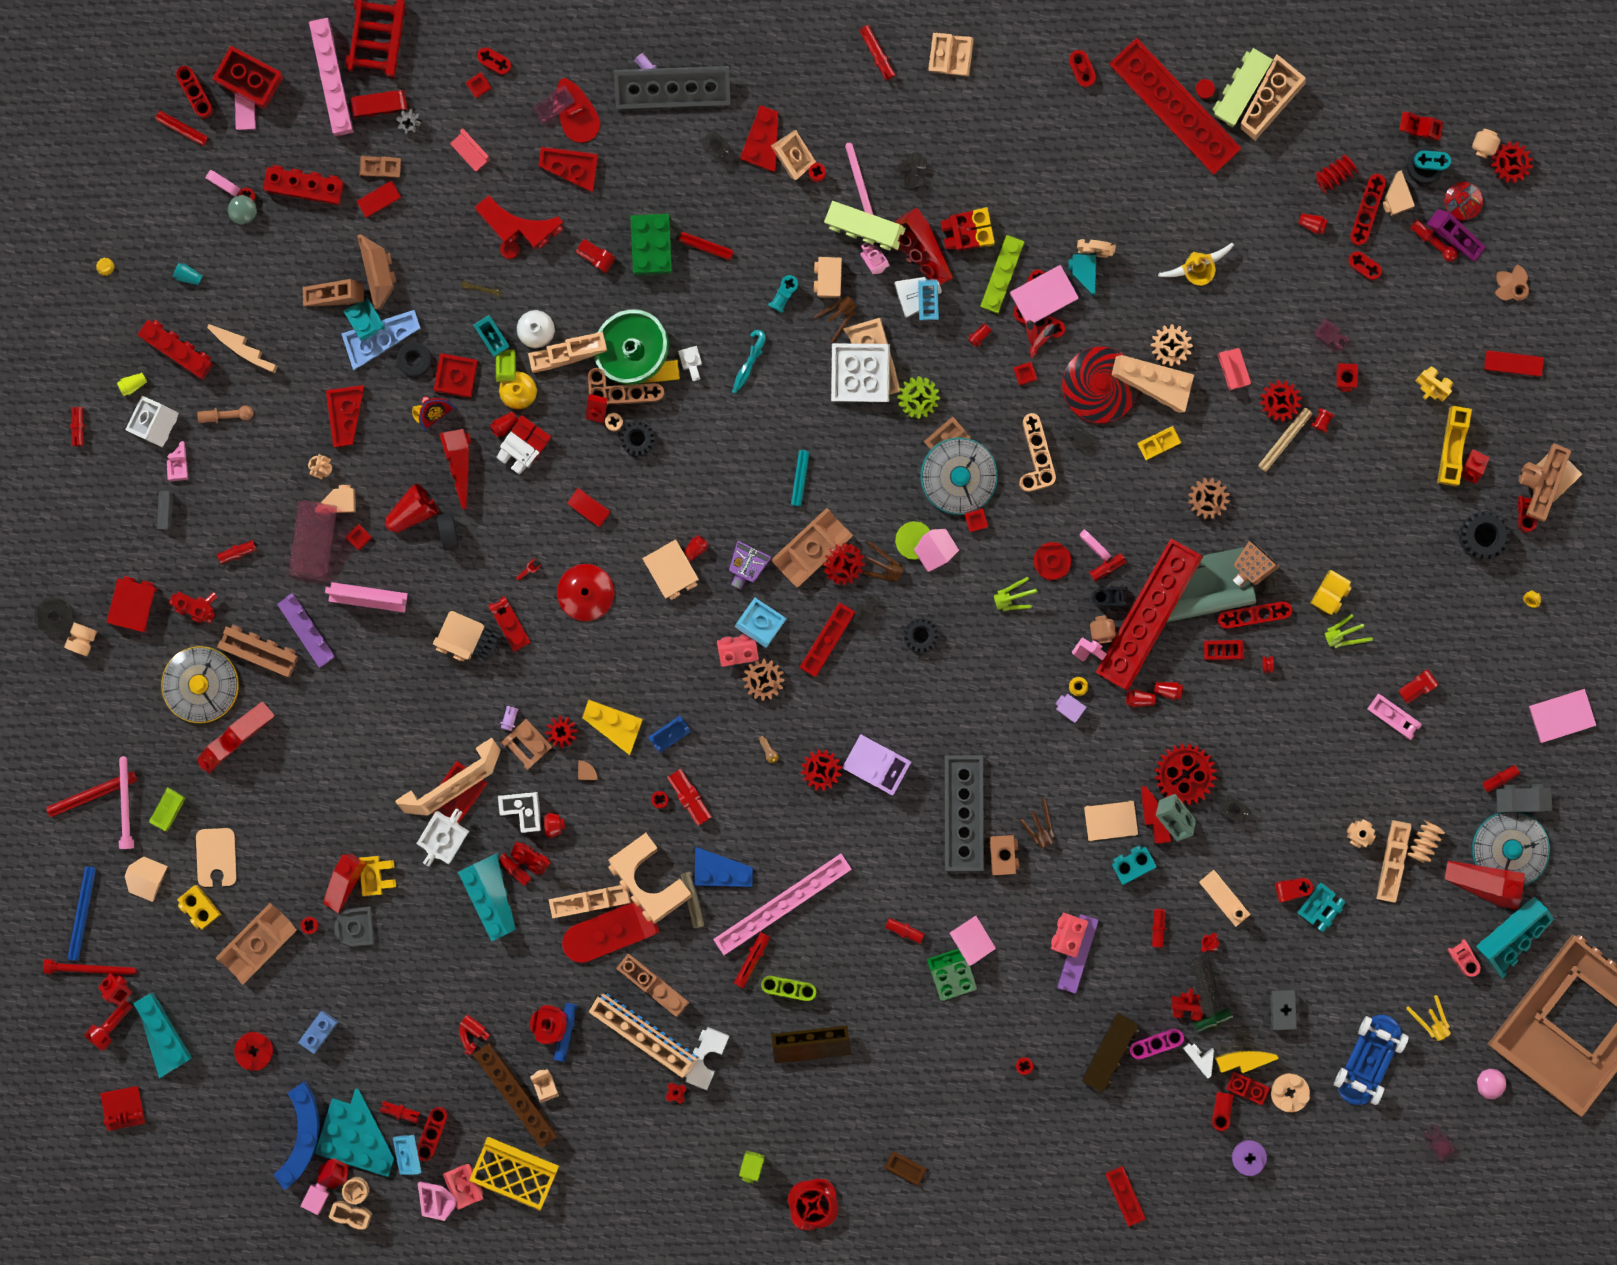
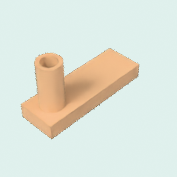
[1199,870,1250,927]

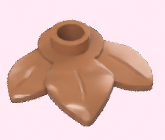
[1495,265,1529,301]

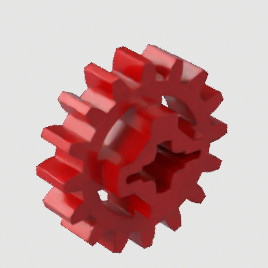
[1491,141,1533,184]
[1259,380,1302,422]
[823,543,865,585]
[801,749,842,791]

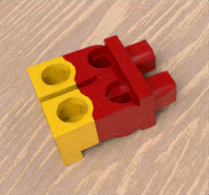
[940,207,994,251]

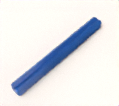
[68,866,96,961]

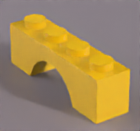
[1437,406,1472,486]

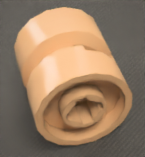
[64,622,97,656]
[342,1177,370,1204]

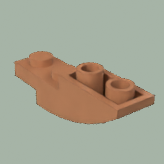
[616,954,690,1017]

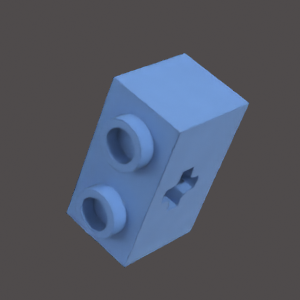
[298,1010,339,1054]

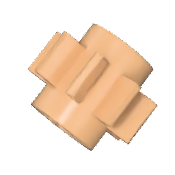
[308,454,332,479]

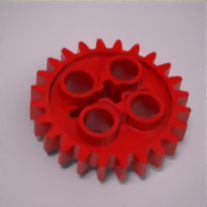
[1154,743,1217,805]

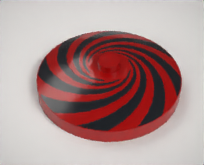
[1062,347,1138,423]

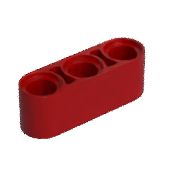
[176,66,213,119]
[350,90,407,118]
[417,1106,448,1161]

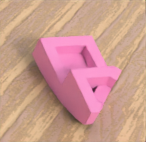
[167,441,188,482]

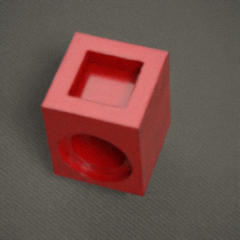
[1336,363,1358,392]

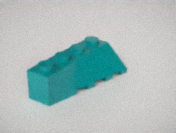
[458,853,516,942]
[1476,897,1554,979]
[133,993,193,1078]

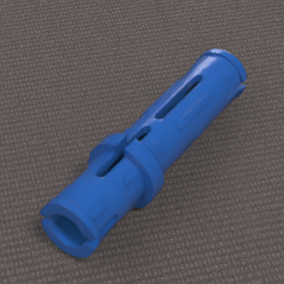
[554,1003,577,1062]

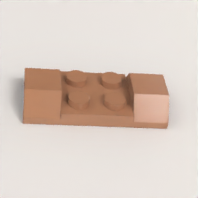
[771,508,853,588]
[216,903,297,985]

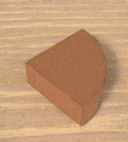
[578,760,598,780]

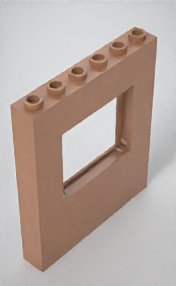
[1487,935,1617,1117]

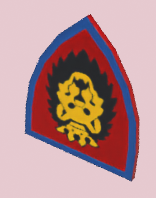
[419,396,455,431]

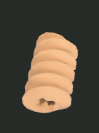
[1407,820,1445,863]

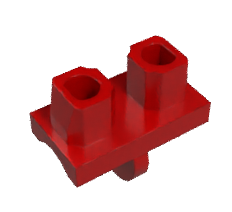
[1171,988,1207,1021]

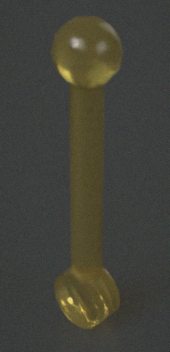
[461,281,500,296]

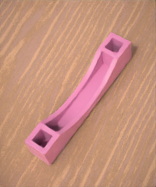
[309,18,354,137]

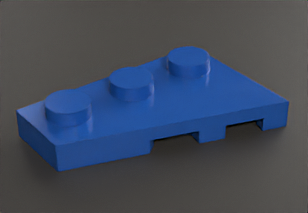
[695,847,753,887]

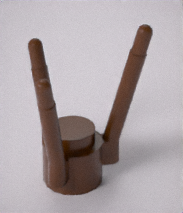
[813,296,857,344]
[863,541,904,582]
[1020,798,1055,848]

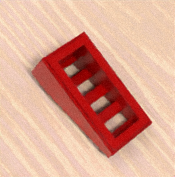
[1204,640,1244,660]

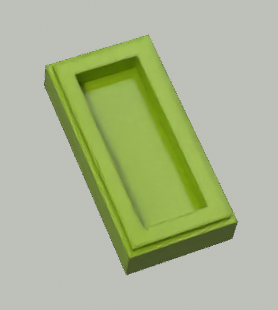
[496,350,516,382]

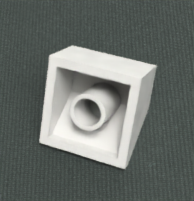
[126,396,179,447]

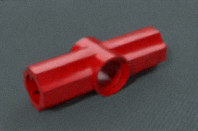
[667,769,711,826]

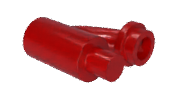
[459,1014,490,1055]

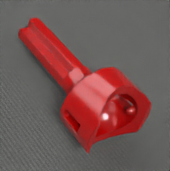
[84,1001,133,1051]

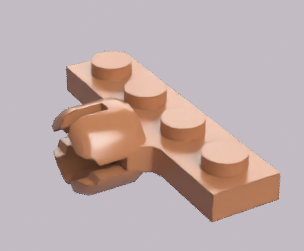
[1519,443,1571,522]

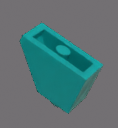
[1068,254,1096,295]

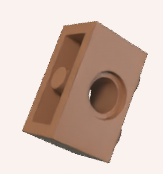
[990,835,1019,875]

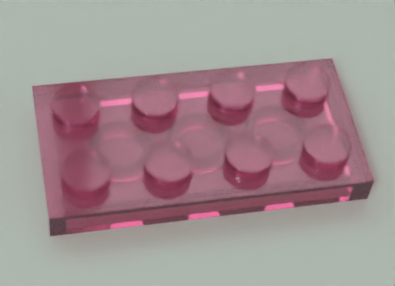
[288,500,337,581]

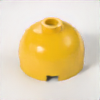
[499,371,537,410]

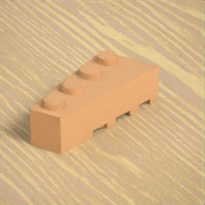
[1241,54,1306,141]
[1112,355,1194,413]

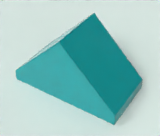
[473,315,510,357]

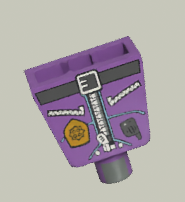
[729,541,771,590]

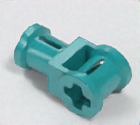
[768,275,798,313]

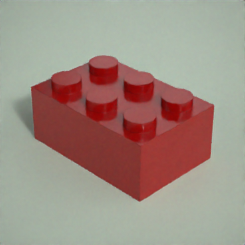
[212,46,284,110]

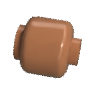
[1090,615,1116,644]

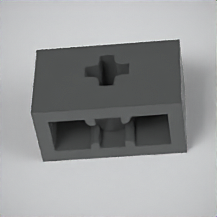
[1270,990,1300,1030]

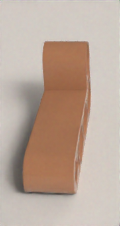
[588,368,665,405]

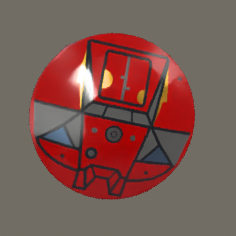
[1444,182,1483,220]

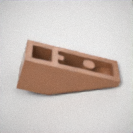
[303,279,364,307]

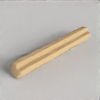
[1258,408,1312,472]

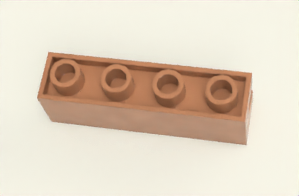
[217,625,299,677]

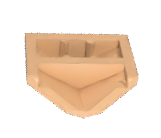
[125,857,168,902]

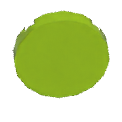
[895,521,930,560]

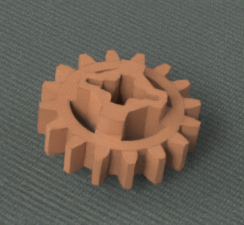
[1188,478,1229,519]
[743,659,784,701]

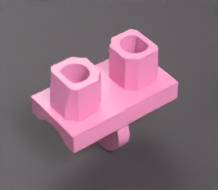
[860,242,890,274]

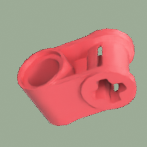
[1447,939,1480,977]

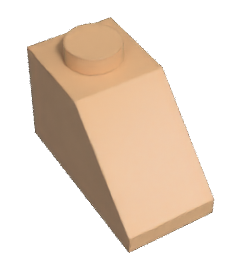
[1383,170,1415,216]
[315,485,356,513]

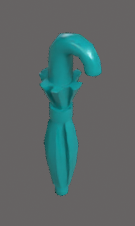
[732,330,766,394]

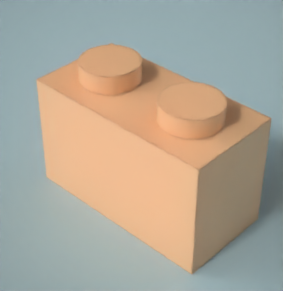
[814,257,842,298]

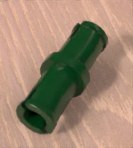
[1193,1007,1234,1034]

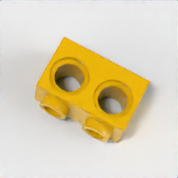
[177,885,222,930]

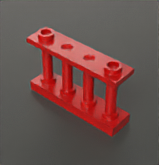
[345,0,406,78]

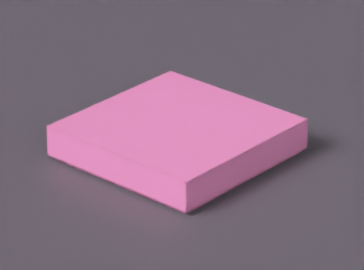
[950,916,996,966]

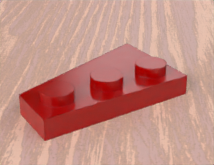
[740,105,778,172]
[538,147,598,193]
[326,385,364,448]

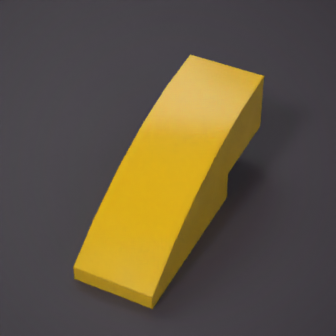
[1215,1051,1278,1073]

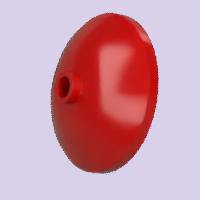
[557,564,615,621]

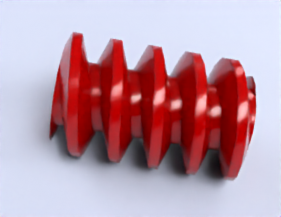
[1316,155,1358,195]

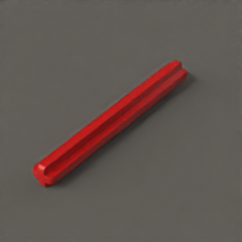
[46,771,137,817]

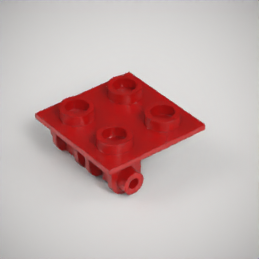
[510,842,550,876]
[100,1086,145,1131]

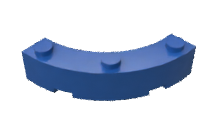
[273,1081,320,1190]

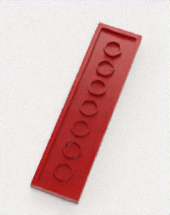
[1109,38,1242,175]
[1096,539,1203,691]

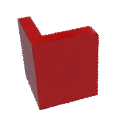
[317,1158,349,1189]

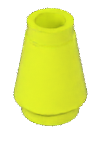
[117,373,147,396]

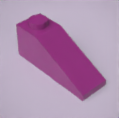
[1427,209,1486,262]

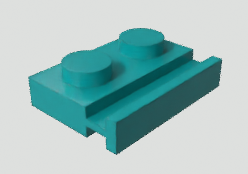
[344,298,385,342]

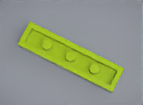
[980,235,1024,313]

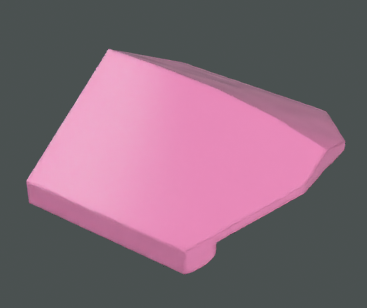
[914,529,959,572]
[418,1182,456,1221]

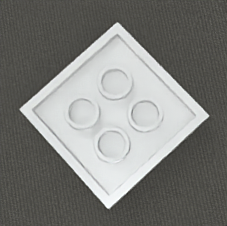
[831,343,890,402]

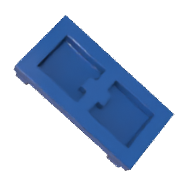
[648,716,691,753]

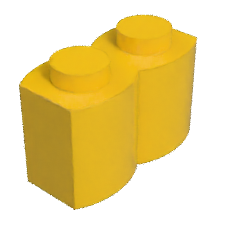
[1310,570,1352,615]

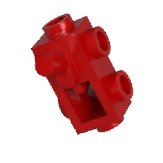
[169,591,218,624]

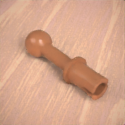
[197,405,254,423]

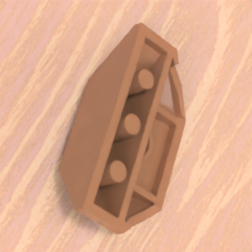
[357,235,396,312]

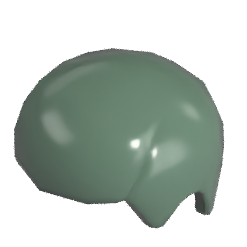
[228,195,257,225]

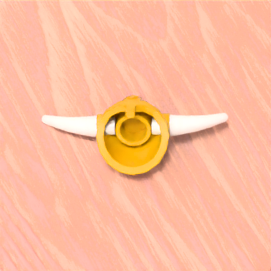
[1158,243,1234,286]

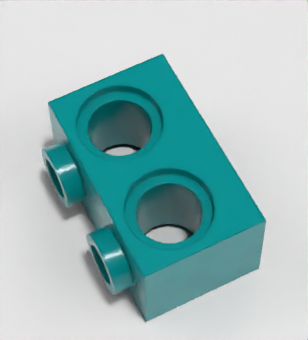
[1111,845,1157,885]

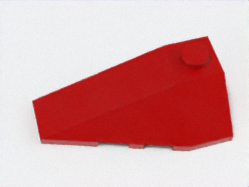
[893,207,953,285]
[1445,861,1525,910]

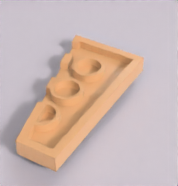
[843,318,901,395]

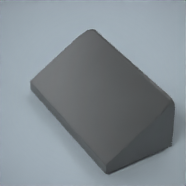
[157,491,173,530]

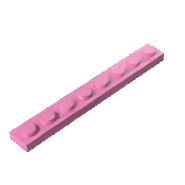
[713,854,852,955]

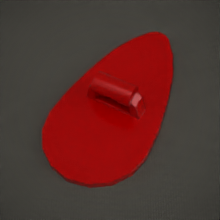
[557,78,600,143]

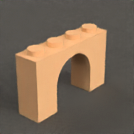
[608,833,692,924]

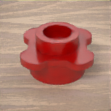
[1201,933,1220,953]
[666,1083,686,1103]

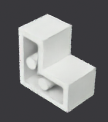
[498,792,542,833]

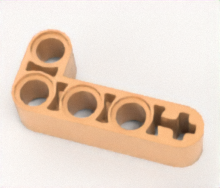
[1019,413,1056,492]

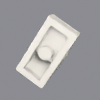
[1182,1043,1214,1078]

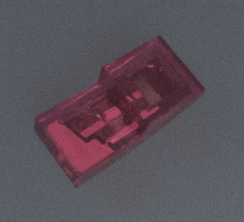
[533,85,575,124]

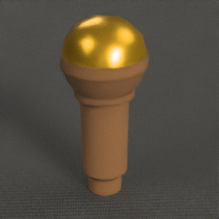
[759,735,779,763]

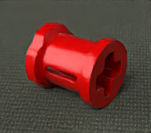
[809,163,826,182]
[1311,408,1335,433]

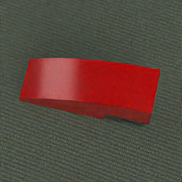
[1141,786,1171,843]

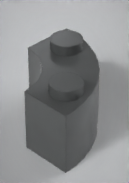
[1496,784,1552,812]

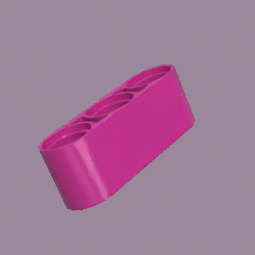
[1129,1028,1184,1059]

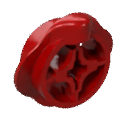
[788,1178,838,1230]

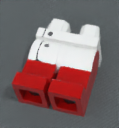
[497,415,552,475]

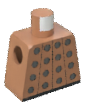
[1233,540,1280,587]

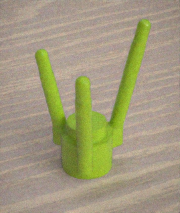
[994,577,1037,612]
[1324,614,1373,649]

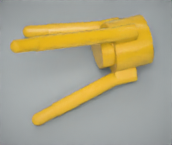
[1406,995,1451,1041]

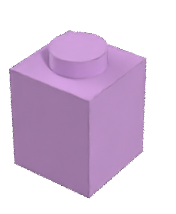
[1055,694,1086,723]

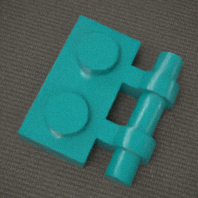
[1297,882,1346,932]

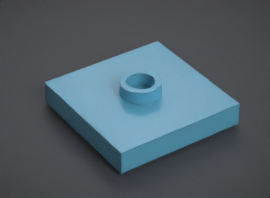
[735,598,787,648]
[393,1135,421,1175]

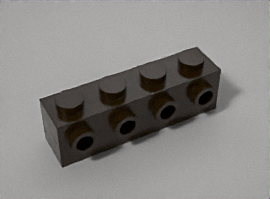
[1081,1012,1140,1092]
[771,1025,851,1064]

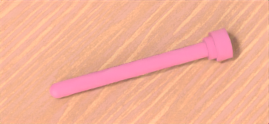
[845,143,873,215]
[119,756,134,849]

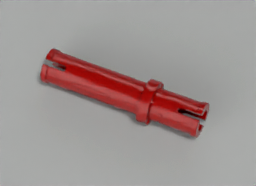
[859,25,896,81]
[733,932,771,988]

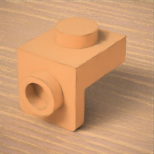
[530,1070,559,1103]

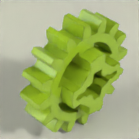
[897,376,940,419]

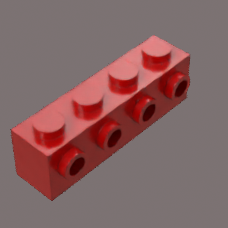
[263,165,344,205]
[137,319,214,380]

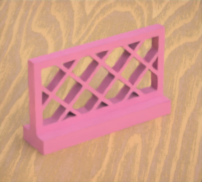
[325,582,408,613]

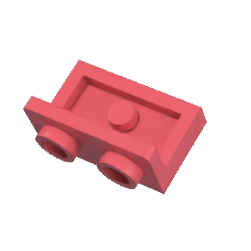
[717,634,759,667]
[1051,912,1088,957]
[443,1163,483,1210]

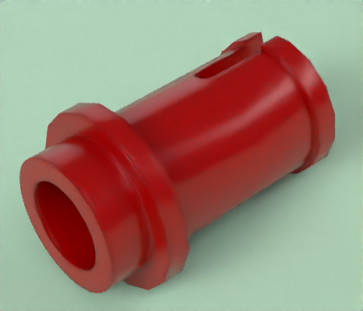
[968,323,992,347]

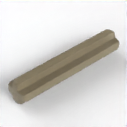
[681,872,704,928]

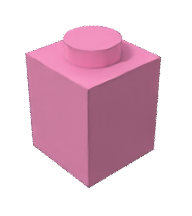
[301,1183,330,1215]

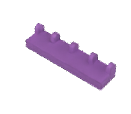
[277,593,335,668]
[1057,914,1098,993]

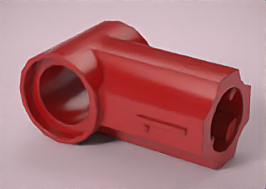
[576,239,616,274]
[1398,669,1439,704]
[1211,1092,1234,1131]

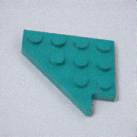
[315,1088,394,1177]

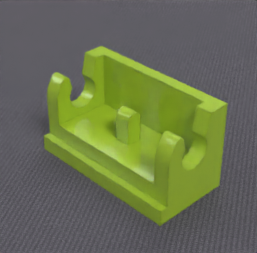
[149,787,186,831]

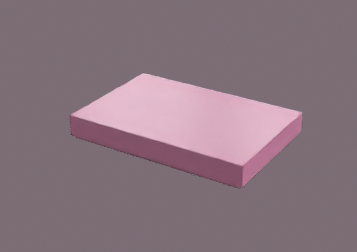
[1010,265,1079,323]
[1529,689,1596,743]

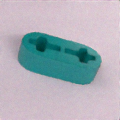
[1414,151,1451,171]

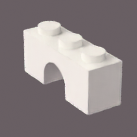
[685,1027,729,1090]

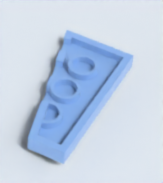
[342,310,421,370]

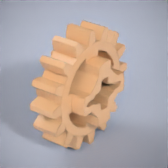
[1150,324,1193,367]

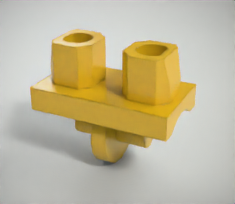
[1415,366,1453,402]

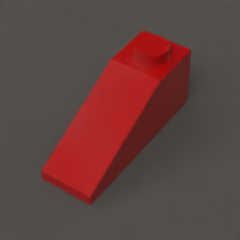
[323,854,367,913]

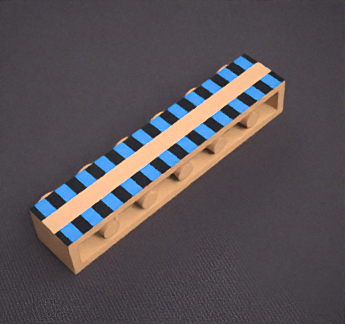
[589,992,699,1078]

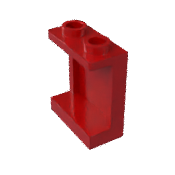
[106,576,158,633]

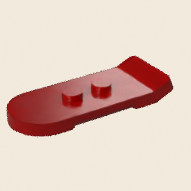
[562,902,659,963]

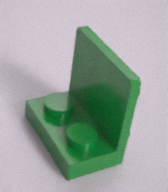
[927,948,977,1001]

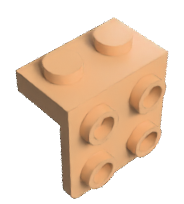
[433,611,484,662]

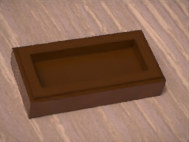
[884,1151,927,1186]

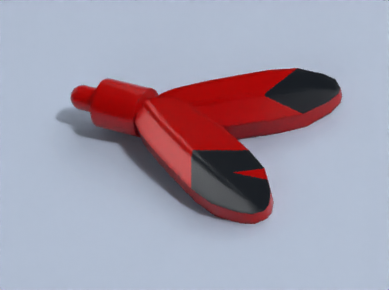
[1026,320,1055,359]

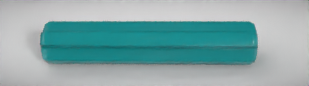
[791,450,809,507]

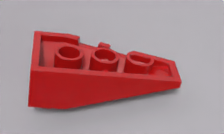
[440,429,472,510]

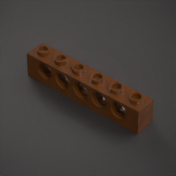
[473,1042,558,1148]

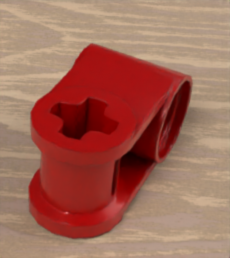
[1517,495,1537,533]
[1274,878,1313,902]

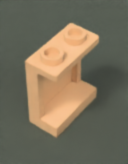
[642,540,699,600]

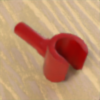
[516,558,541,581]

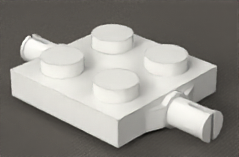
[416,809,469,867]

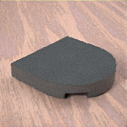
[334,906,375,947]

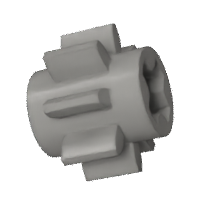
[397,109,421,134]

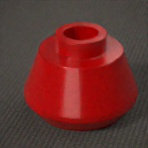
[544,813,565,839]

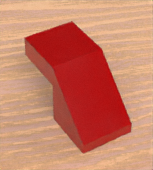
[1399,112,1443,140]

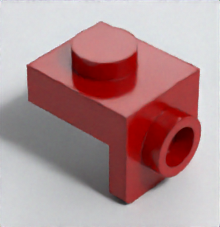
[1461,449,1490,484]

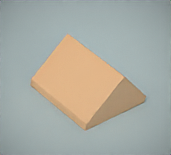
[771,130,816,180]

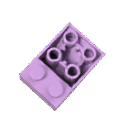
[842,734,911,796]

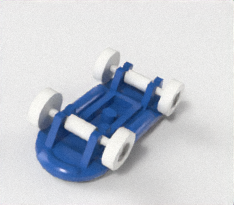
[1334,1015,1409,1105]

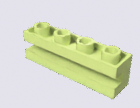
[1213,48,1273,128]
[824,201,906,251]

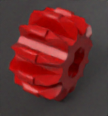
[545,716,578,748]

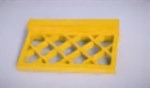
[469,1137,559,1211]

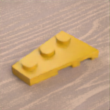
[582,700,643,755]

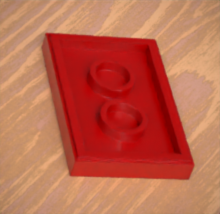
[432,761,488,823]

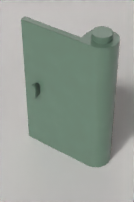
[1153,547,1256,623]

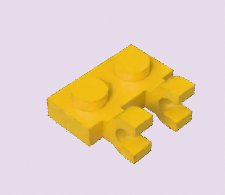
[359,856,396,896]

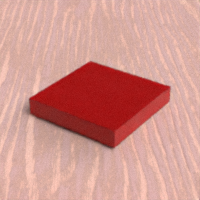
[433,353,478,398]

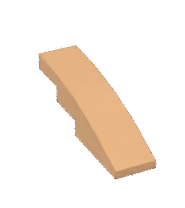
[207,324,277,373]
[528,332,607,373]
[1377,820,1412,903]
[549,885,631,918]

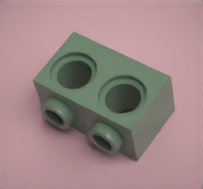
[1156,794,1196,841]

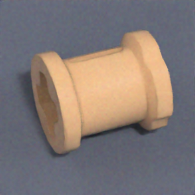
[605,413,623,432]

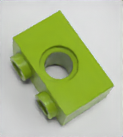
[739,1150,764,1183]

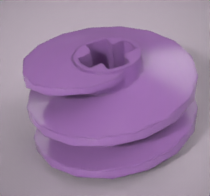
[1232,1140,1267,1176]

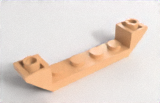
[395,738,501,815]

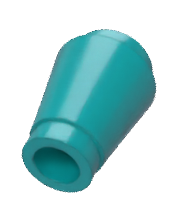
[172,263,202,286]

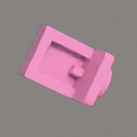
[1072,637,1107,662]

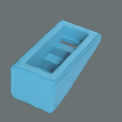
[918,280,939,320]

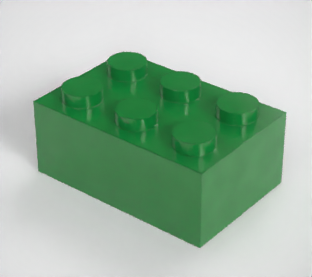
[630,214,672,275]

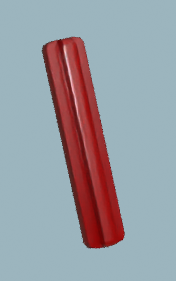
[155,111,208,146]
[678,232,733,260]

